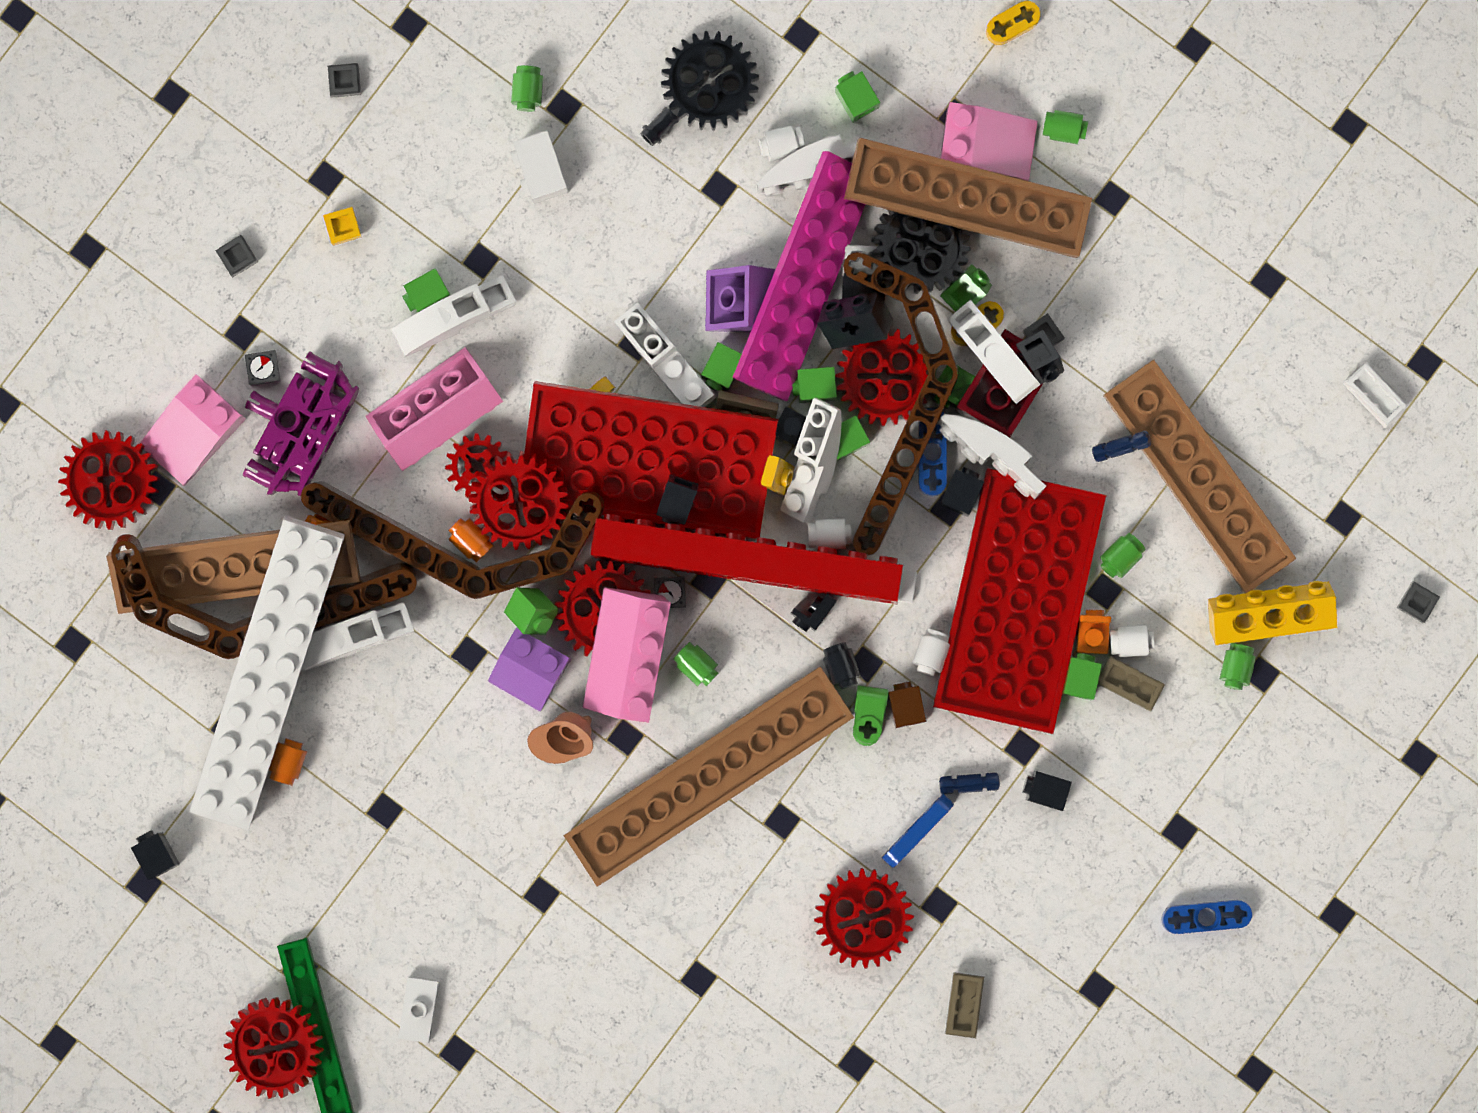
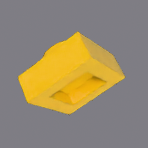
[323,207,362,246]

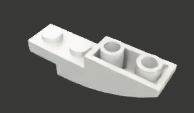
[757,135,873,197]
[392,275,516,357]
[947,300,1040,404]
[614,302,716,407]
[780,398,842,523]
[938,414,1046,499]
[301,602,414,672]

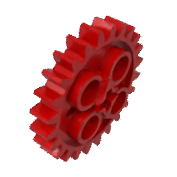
[835,329,928,427]
[58,430,160,530]
[469,451,569,550]
[554,560,651,657]
[814,868,914,969]
[224,997,324,1099]

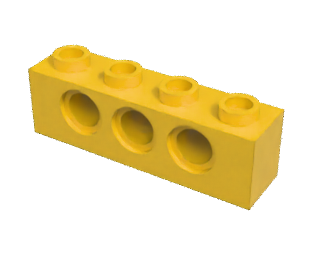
[1208,581,1337,645]

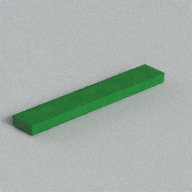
[277,937,354,1113]

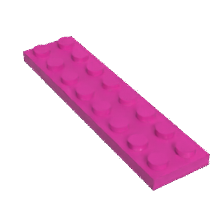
[732,151,866,401]

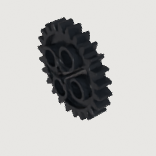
[661,31,759,131]
[871,210,971,294]

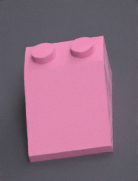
[940,102,1038,181]
[140,375,246,486]

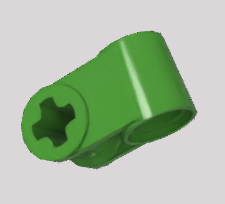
[853,685,888,746]

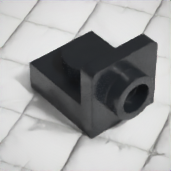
[1016,330,1064,385]
[790,594,837,632]

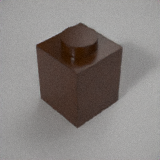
[888,681,926,728]

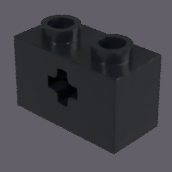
[817,292,893,349]

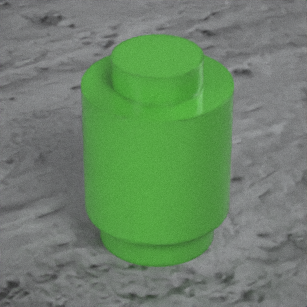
[511,65,543,112]
[1043,110,1088,145]
[1100,533,1146,578]
[673,642,719,687]
[1219,643,1256,690]

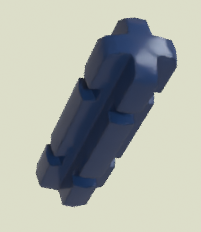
[1092,431,1151,462]
[939,772,1000,795]

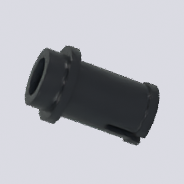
[640,107,679,146]

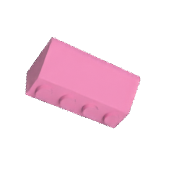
[365,347,503,471]
[582,587,671,723]

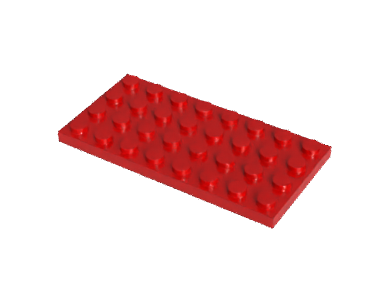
[518,381,778,539]
[933,468,1106,734]

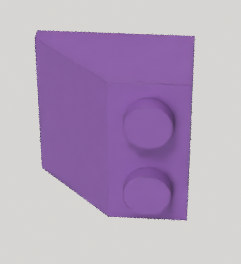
[705,265,775,332]
[488,627,571,712]

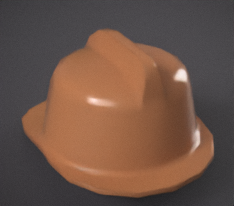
[527,712,593,764]

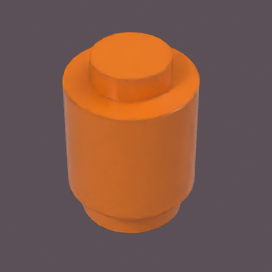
[448,518,494,563]
[269,738,307,786]

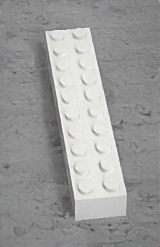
[189,515,345,831]

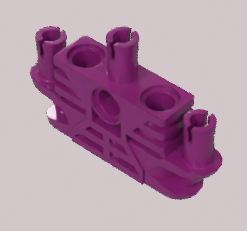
[243,351,359,496]

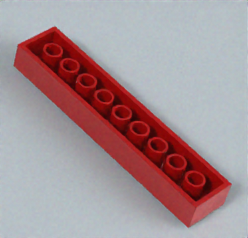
[590,514,903,605]

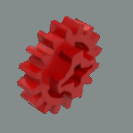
[445,433,508,499]

